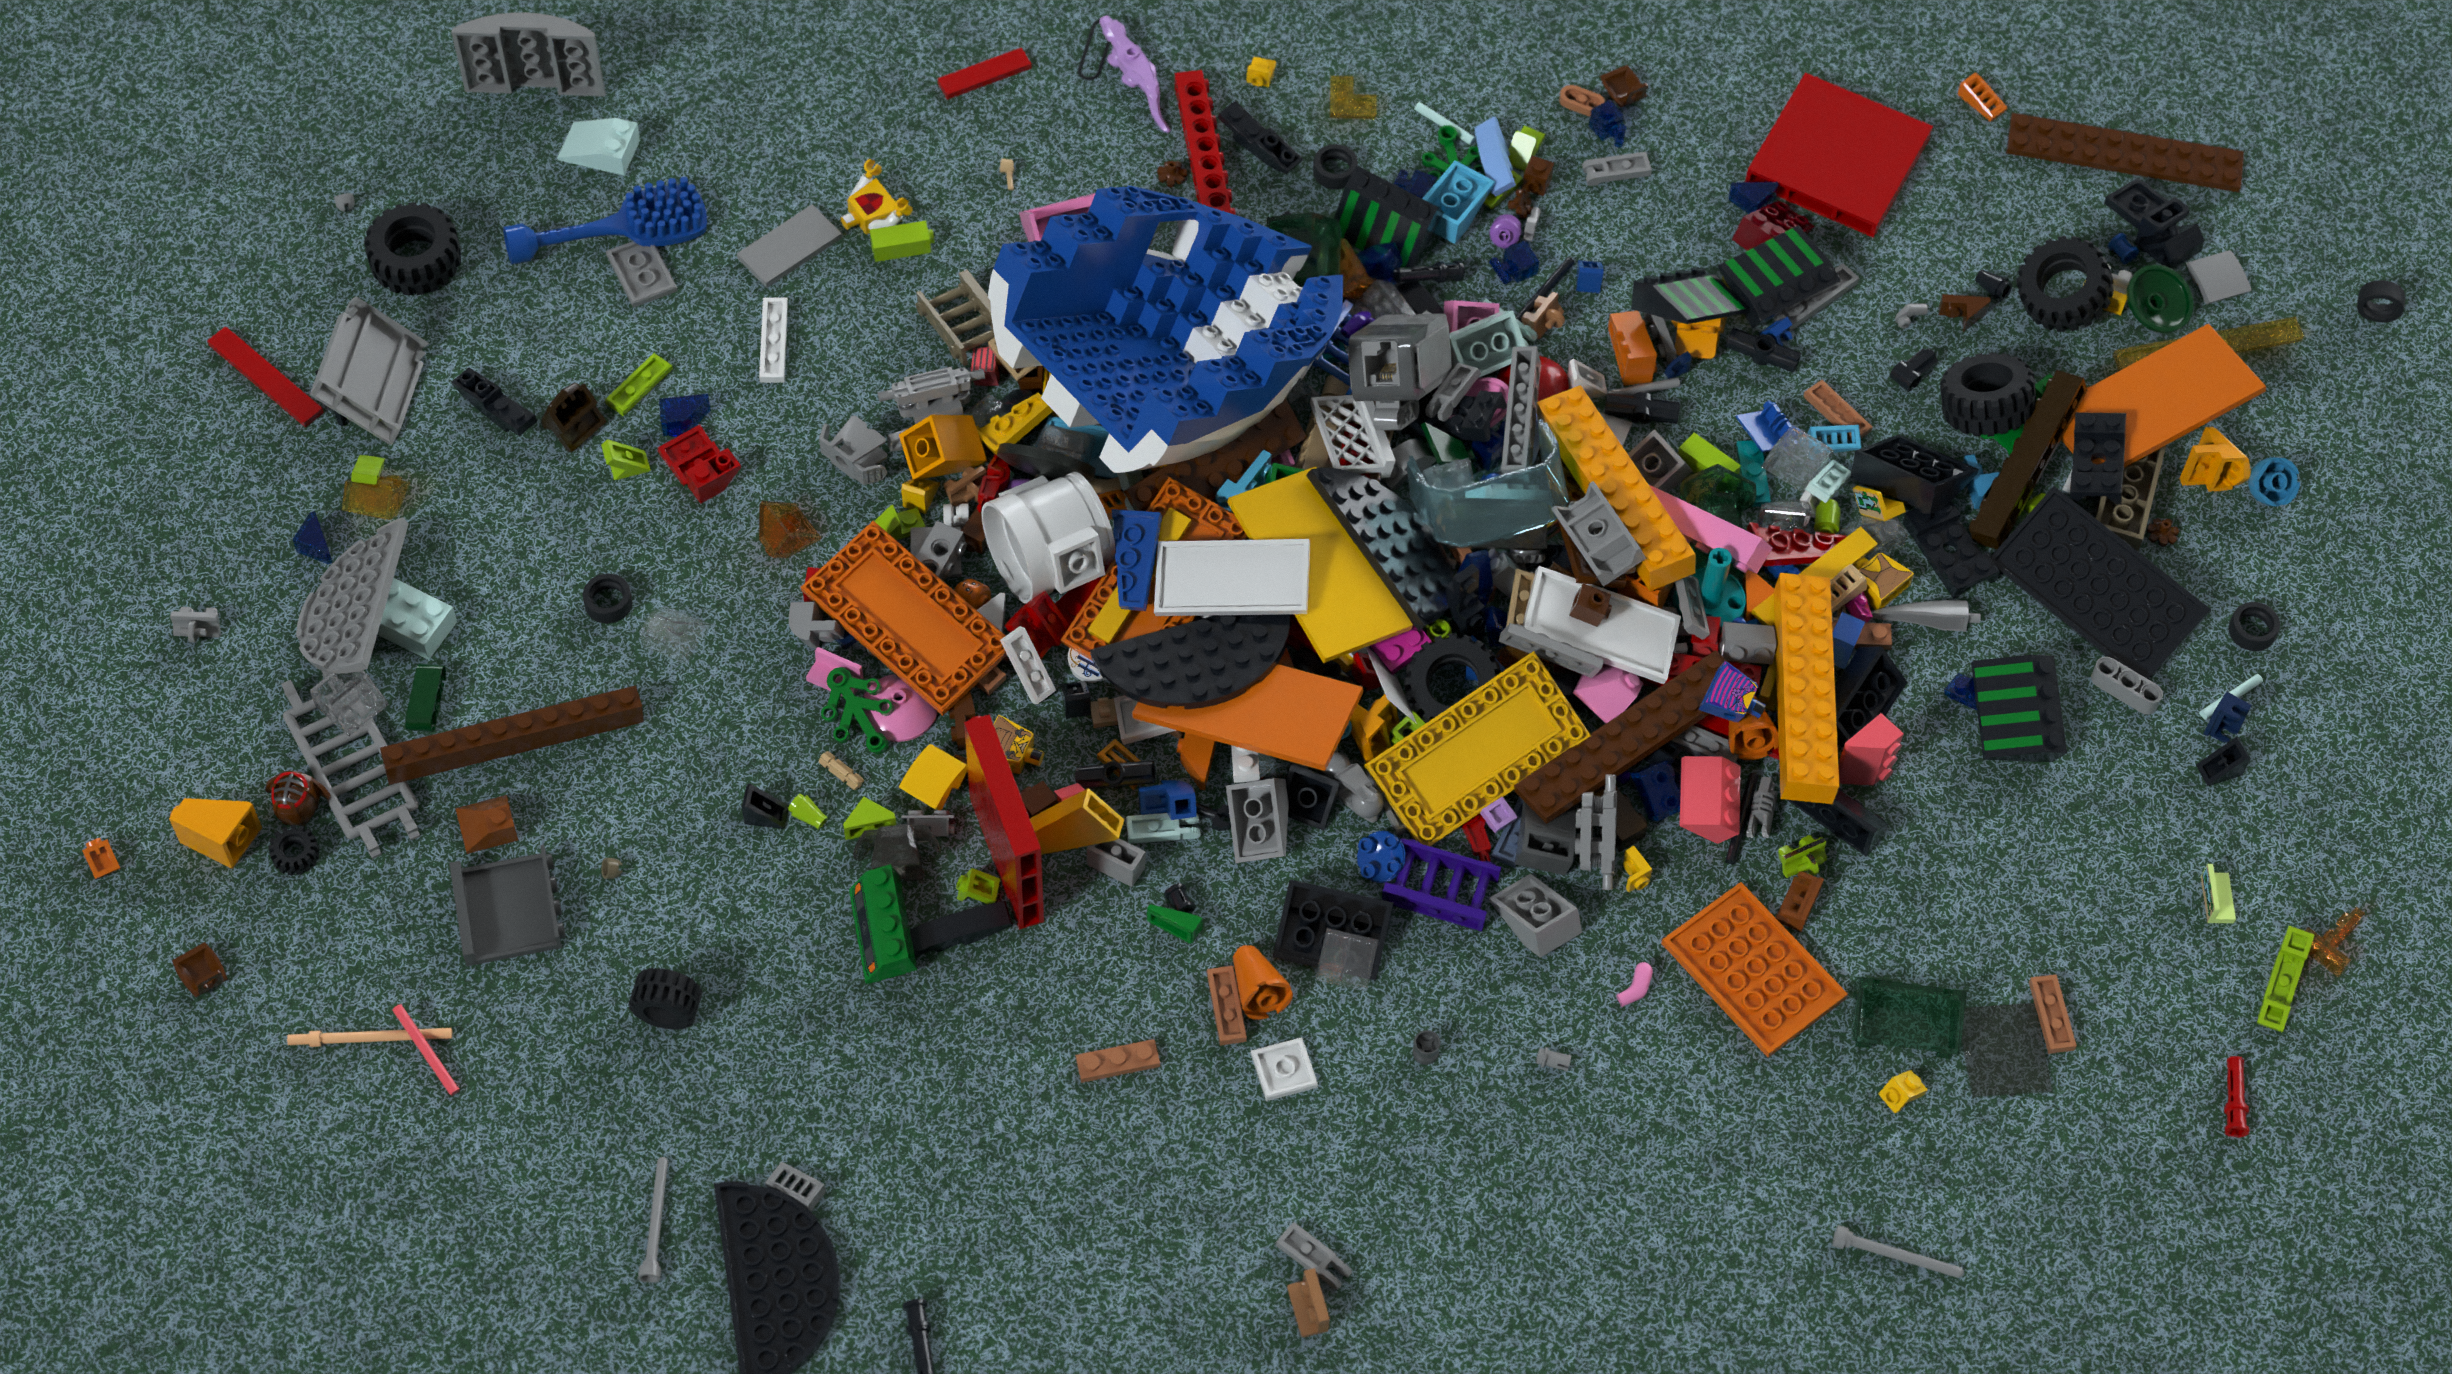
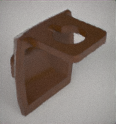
[1600,65,1649,108]
[172,942,228,997]

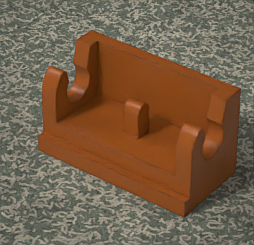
[1776,872,1824,932]

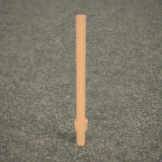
[287,1028,453,1047]

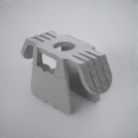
[819,416,887,485]

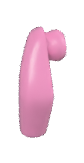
[1616,962,1653,1007]

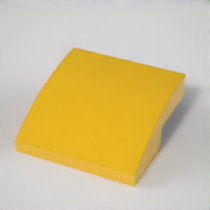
[899,744,968,810]

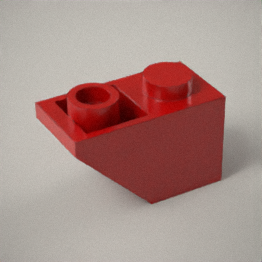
[685,448,741,504]

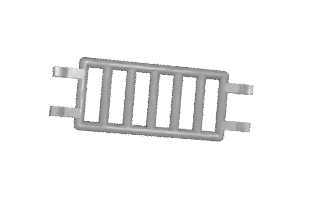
[281,671,421,859]

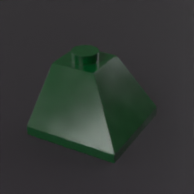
[1421,422,1477,484]

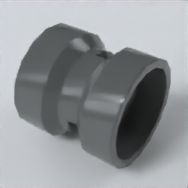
[1412,1030,1441,1065]

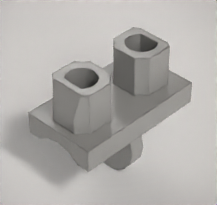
[170,607,221,643]

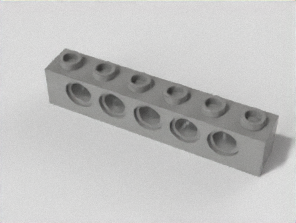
[1501,346,1541,486]
[867,521,967,659]

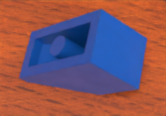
[1833,612,1865,669]

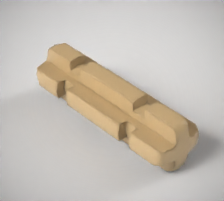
[819,751,864,790]

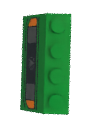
[849,864,917,984]

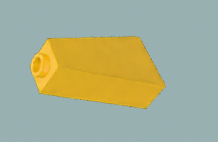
[1030,788,1124,855]

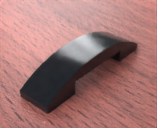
[1366,261,1444,315]

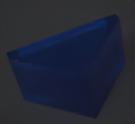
[1728,182,1778,214]
[293,511,333,564]

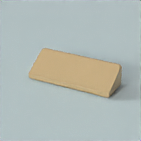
[1506,569,1535,627]

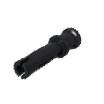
[1393,260,1465,283]
[902,1299,935,1374]

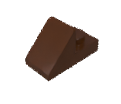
[1938,294,1990,332]

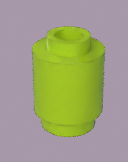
[1814,499,1841,534]

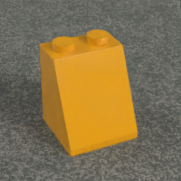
[899,415,987,480]
[169,798,262,869]

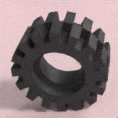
[268,825,320,876]

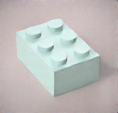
[1449,311,1526,378]
[377,578,457,660]

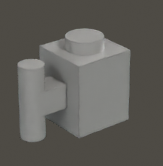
[1484,549,1522,598]

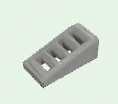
[765,1162,826,1212]

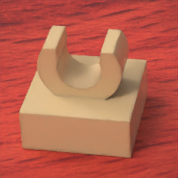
[1091,697,1118,728]

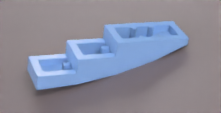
[1475,116,1516,196]

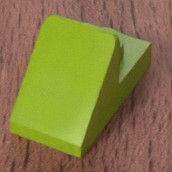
[1508,126,1545,171]
[601,439,651,480]
[875,505,925,541]

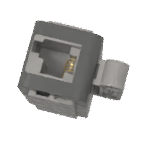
[1348,314,1452,430]

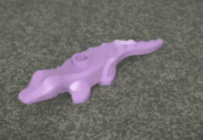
[1100,15,1170,133]

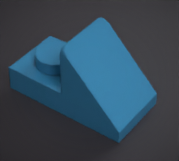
[1963,454,2000,509]

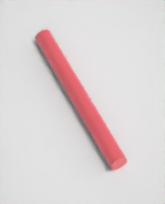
[392,1004,460,1096]

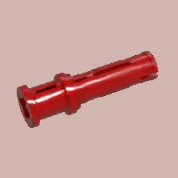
[2224,1056,2249,1138]

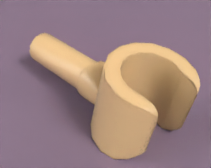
[1000,159,1014,191]

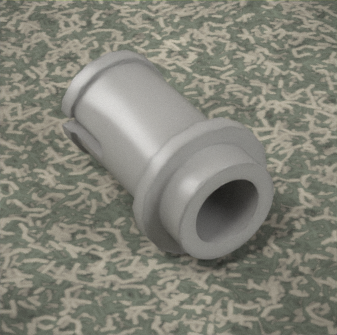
[1536,1047,1571,1072]

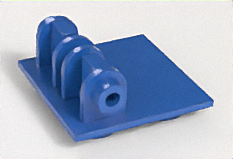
[1735,400,1798,452]

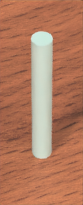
[1415,102,1476,145]
[2199,674,2263,720]

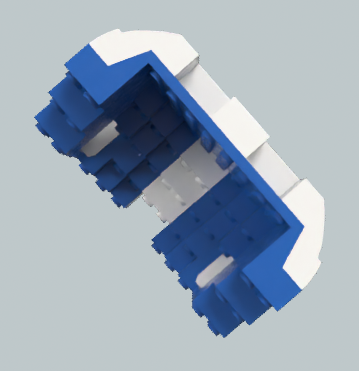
[988,186,1343,473]

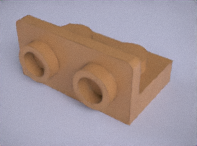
[1287,1268,1330,1337]

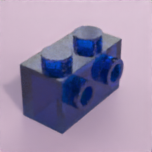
[1631,761,1681,821]

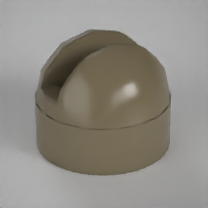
[602,858,623,879]

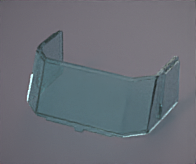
[1407,419,1569,547]

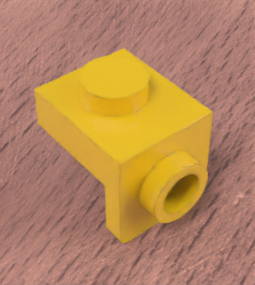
[1879,1070,1928,1113]

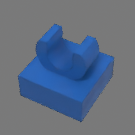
[1759,316,1793,345]

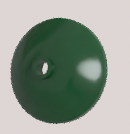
[2127,265,2194,333]

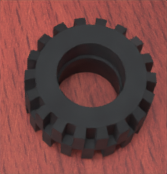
[628,968,703,1030]

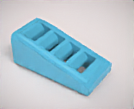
[1807,425,1861,455]

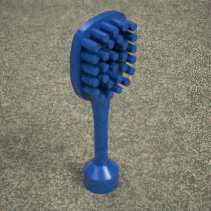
[503,177,707,265]

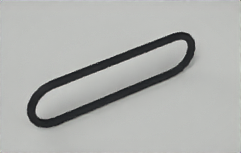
[1078,19,1110,80]

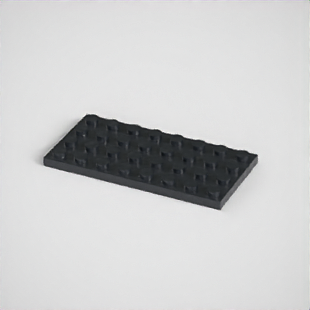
[1990,486,2211,680]

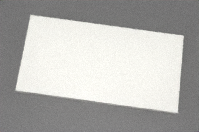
[1154,539,1310,616]
[1522,566,1681,684]

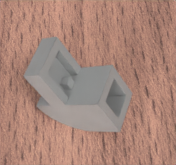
[1382,439,1436,490]
[789,602,845,649]

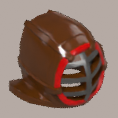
[265,771,331,827]

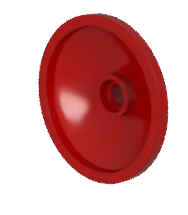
[1497,356,1569,401]

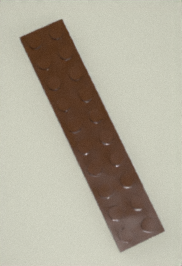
[2006,113,2244,192]
[1514,650,1729,824]

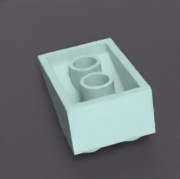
[557,118,640,176]

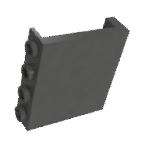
[449,845,566,966]

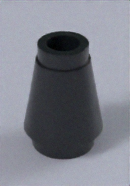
[1975,269,2012,300]

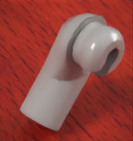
[1895,303,1928,329]

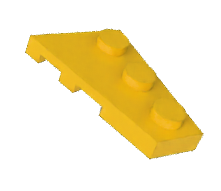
[976,393,1053,455]

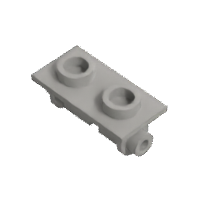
[901,810,955,837]

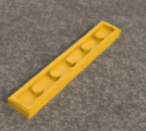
[1088,507,1192,645]
[1751,526,1878,626]

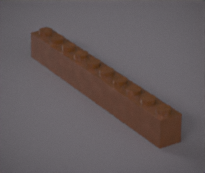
[380,685,644,785]

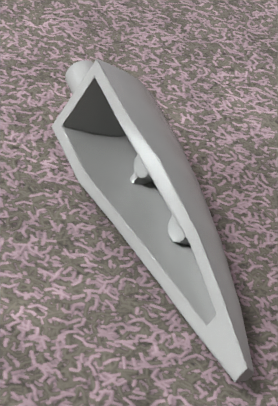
[1871,600,1981,632]

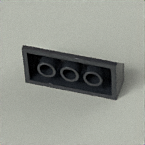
[1835,647,1907,748]
[1788,787,1888,857]

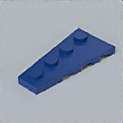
[1112,509,1162,611]

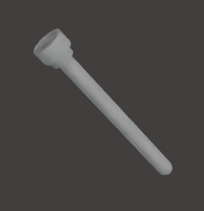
[638,1157,668,1283]
[1832,1225,1964,1278]

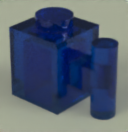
[1589,100,1626,148]
[1393,169,1437,198]
[1489,240,1540,284]
[1471,421,1506,471]

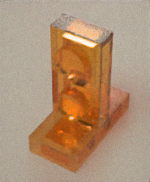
[1325,238,1384,302]
[2305,907,2365,978]

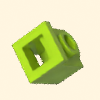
[1390,711,1426,745]

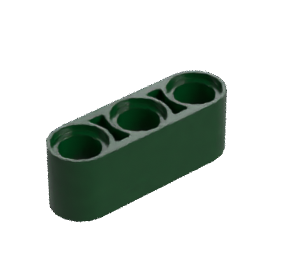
[405,663,446,732]

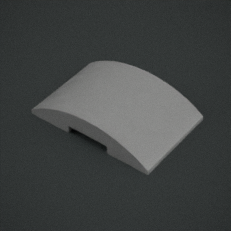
[451,13,606,96]

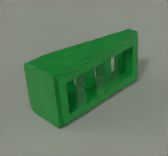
[1147,904,1203,944]

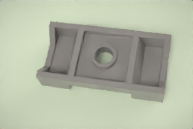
[1551,481,1646,586]

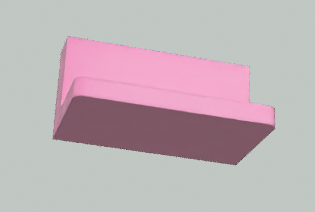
[806,647,864,696]

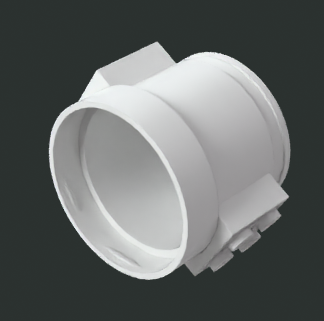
[982,472,1115,603]

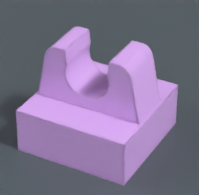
[1480,797,1517,834]

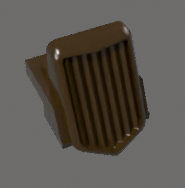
[540,383,607,452]

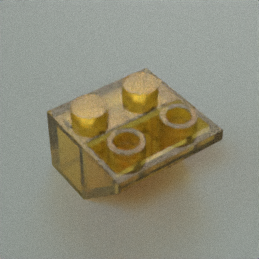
[342,475,410,520]

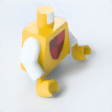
[841,159,912,234]

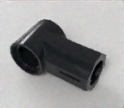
[1889,348,1938,392]

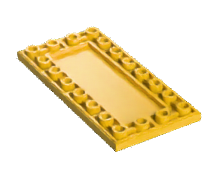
[1227,466,1413,663]
[1364,651,1591,846]

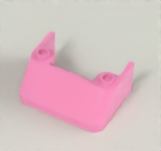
[1019,193,1095,242]

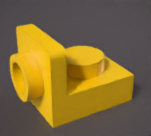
[1246,56,1276,87]
[1623,846,1652,892]

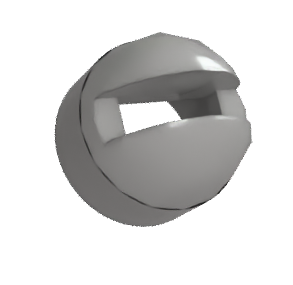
[334,193,355,212]

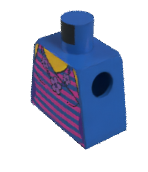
[1699,661,1766,722]

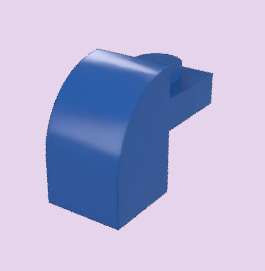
[1138,780,1197,820]

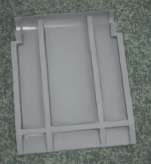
[310,296,429,445]

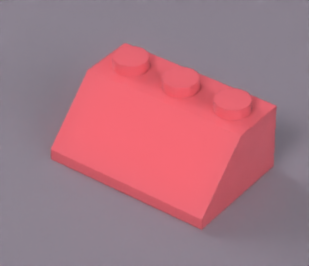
[1838,713,1904,786]
[1680,756,1741,843]

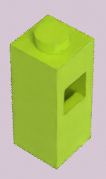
[870,220,935,262]
[1678,432,1741,493]

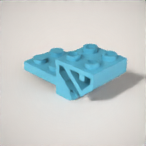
[1215,450,1272,514]

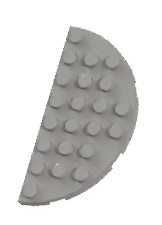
[296,517,409,674]

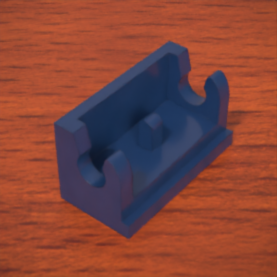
[2203,691,2252,743]

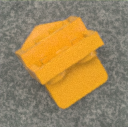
[1671,317,1727,359]
[2179,427,2251,492]
[1350,694,1400,763]

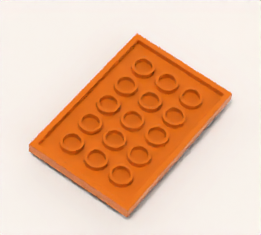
[1661,882,1848,1058]

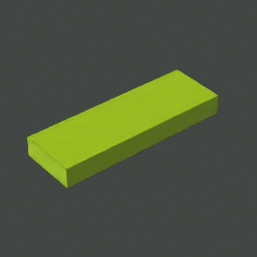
[605,353,673,416]
[351,455,385,485]

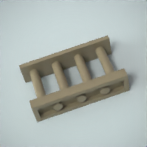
[916,270,995,366]

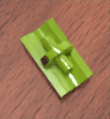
[1778,835,1827,878]

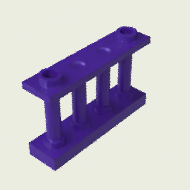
[1382,838,1501,932]

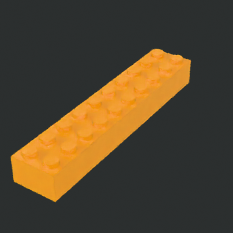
[1536,385,1696,591]
[1774,573,1839,804]

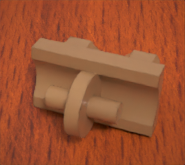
[1522,292,1565,339]
[943,466,986,506]

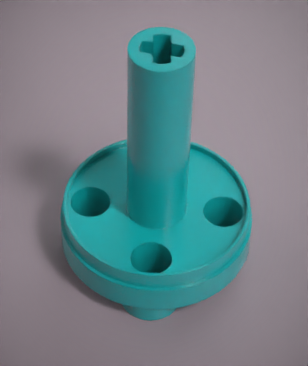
[1671,548,1746,636]

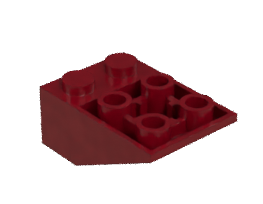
[1732,201,1815,251]

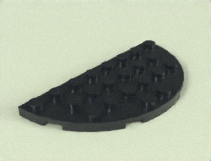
[1306,468,1453,632]
[1090,614,1291,709]
[714,1182,840,1374]

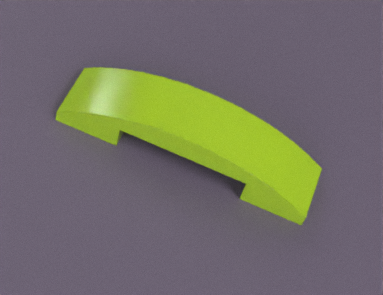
[2256,926,2315,1032]

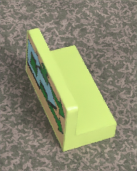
[2201,864,2236,923]

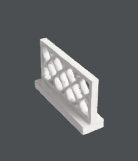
[1310,395,1396,478]

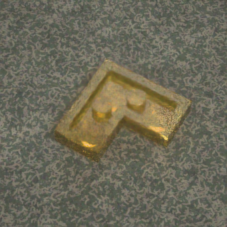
[1330,76,1377,119]

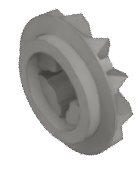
[1505,548,1545,563]

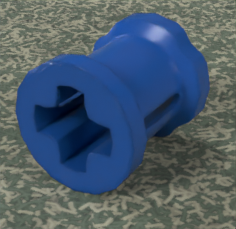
[2107,233,2139,265]

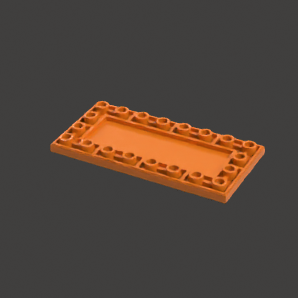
[2061,323,2266,468]
[1061,477,1248,661]
[801,521,1007,716]
[1132,664,1363,771]

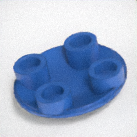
[1357,831,1406,883]

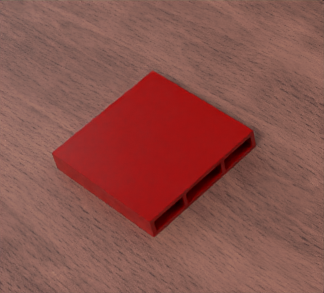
[1745,72,1933,238]
[964,714,1044,930]

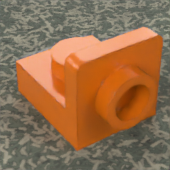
[82,838,121,879]

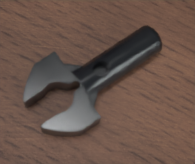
[1196,802,1231,831]

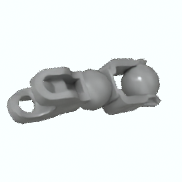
[1292,746,1384,823]

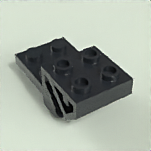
[2104,178,2205,269]

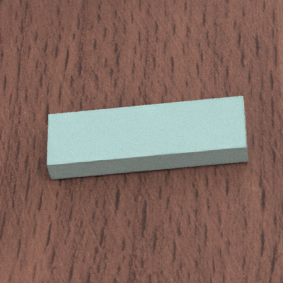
[1805,459,1851,503]

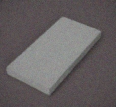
[737,204,842,288]

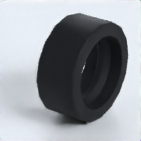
[1313,144,1358,190]
[2357,280,2406,323]
[582,573,633,624]
[2228,602,2280,651]

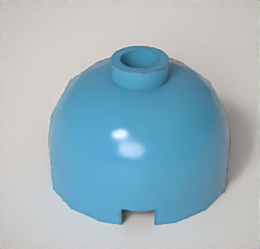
[2248,457,2300,506]

